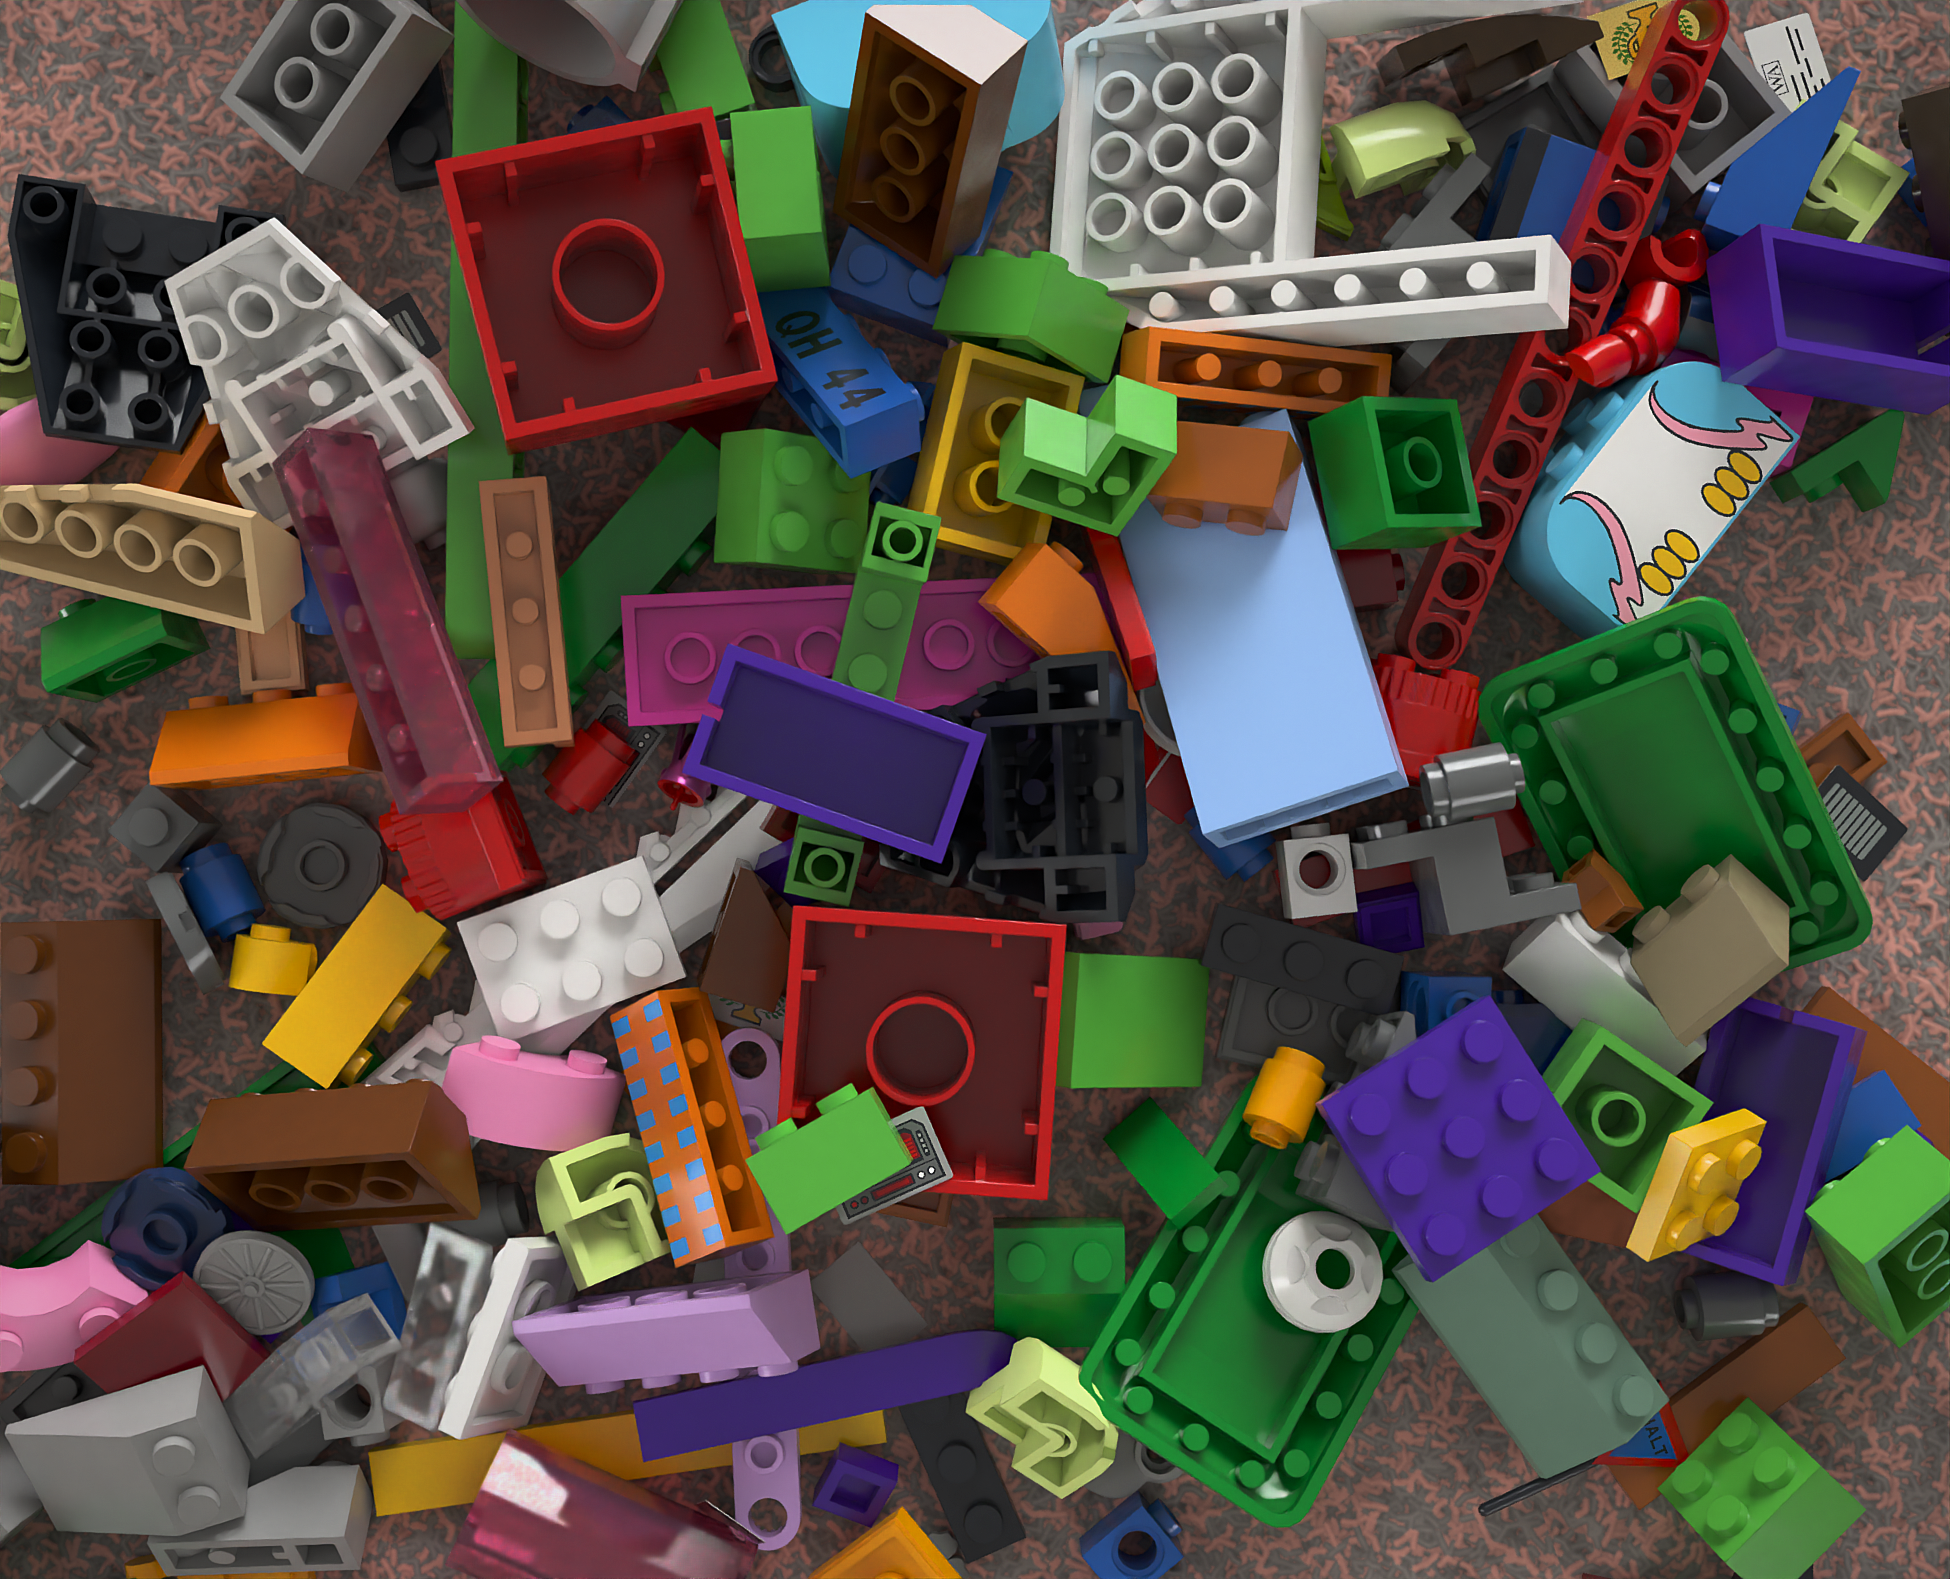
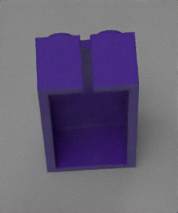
[1706,223,1950,415]
[682,643,987,863]
[1680,997,1868,1286]

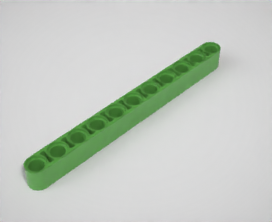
[445,0,529,659]

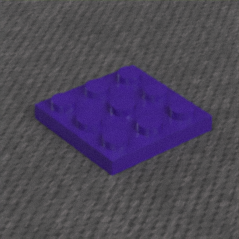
[1315,995,1601,1282]

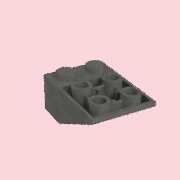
[1294,1011,1416,1232]

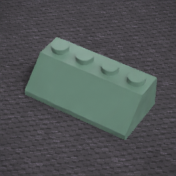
[1391,1214,1670,1479]

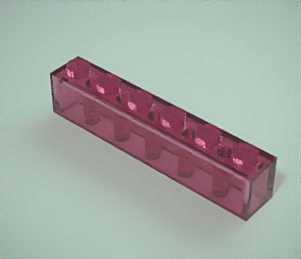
[272,427,503,815]

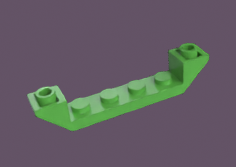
[784,501,942,907]

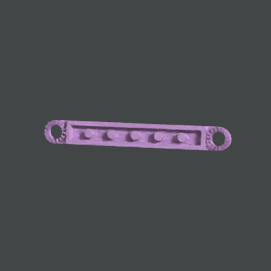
[721,1026,802,1551]

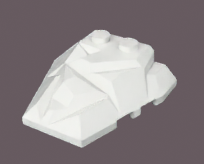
[164,217,475,530]

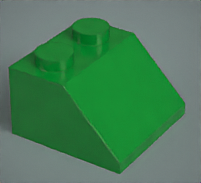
[41,596,211,703]
[993,1217,1125,1347]

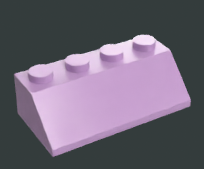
[512,1269,821,1394]

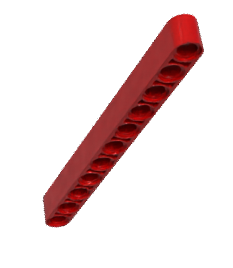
[1394,0,1730,670]

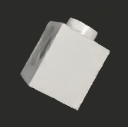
[1275,823,1358,919]

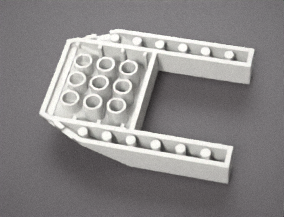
[1049,0,1584,347]

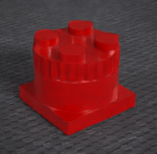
[1370,653,1481,791]
[378,759,548,920]

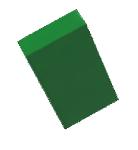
[1103,1097,1228,1230]

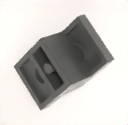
[1375,153,1492,396]
[1349,814,1582,936]

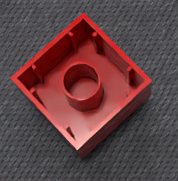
[435,106,778,456]
[777,905,1067,1201]

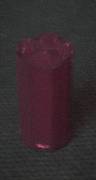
[445,1428,759,1579]

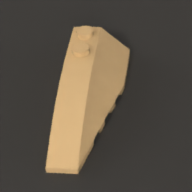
[0,484,305,635]

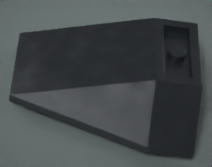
[7,174,286,455]

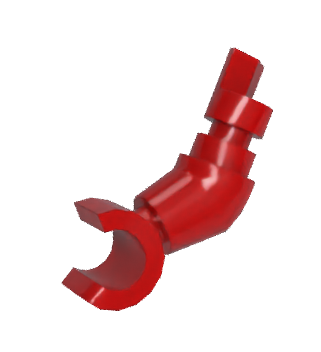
[1565,229,1708,388]

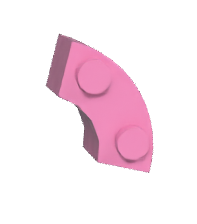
[442,1035,626,1152]
[0,1240,148,1373]

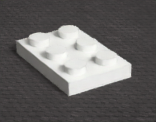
[457,855,687,1041]
[438,1236,577,1440]

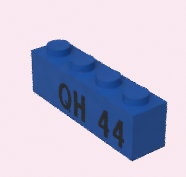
[757,286,925,479]

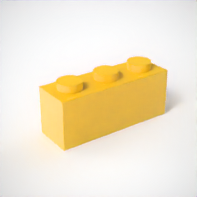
[262,884,452,1089]

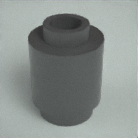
[0,718,100,813]
[1419,742,1525,821]
[428,1179,529,1257]
[1674,1271,1779,1341]

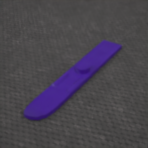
[633,1328,1018,1462]

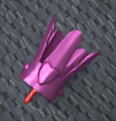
[657,724,711,811]

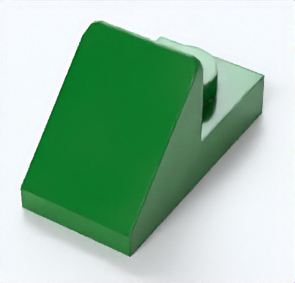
[1769,409,1905,512]

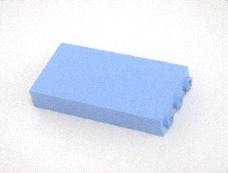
[1119,409,1409,848]

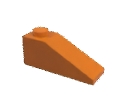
[978,542,1146,725]

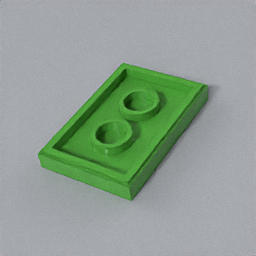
[1056,952,1210,1088]

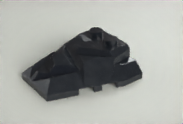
[879,651,1148,924]

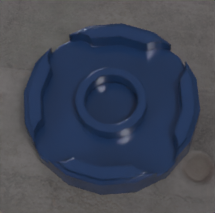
[101,1167,235,1291]

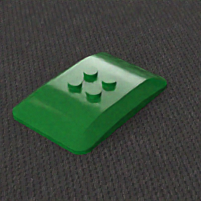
[1478,596,1873,973]
[1078,1075,1419,1528]

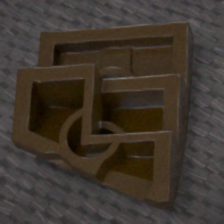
[1376,14,1604,107]

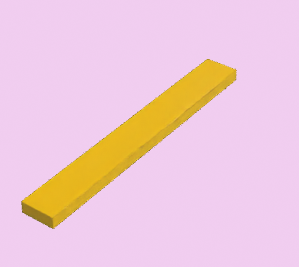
[368,1409,888,1517]

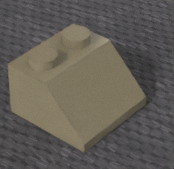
[1630,854,1789,1047]

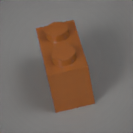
[1146,421,1303,536]

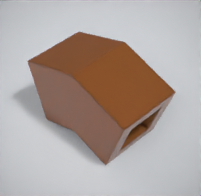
[1562,849,1644,933]

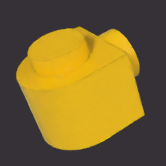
[228,923,317,996]

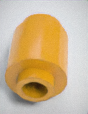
[1242,1047,1326,1149]

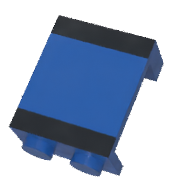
[1474,126,1671,305]

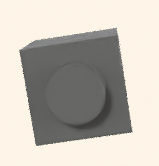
[107,781,223,873]

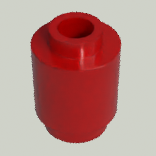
[542,718,635,815]

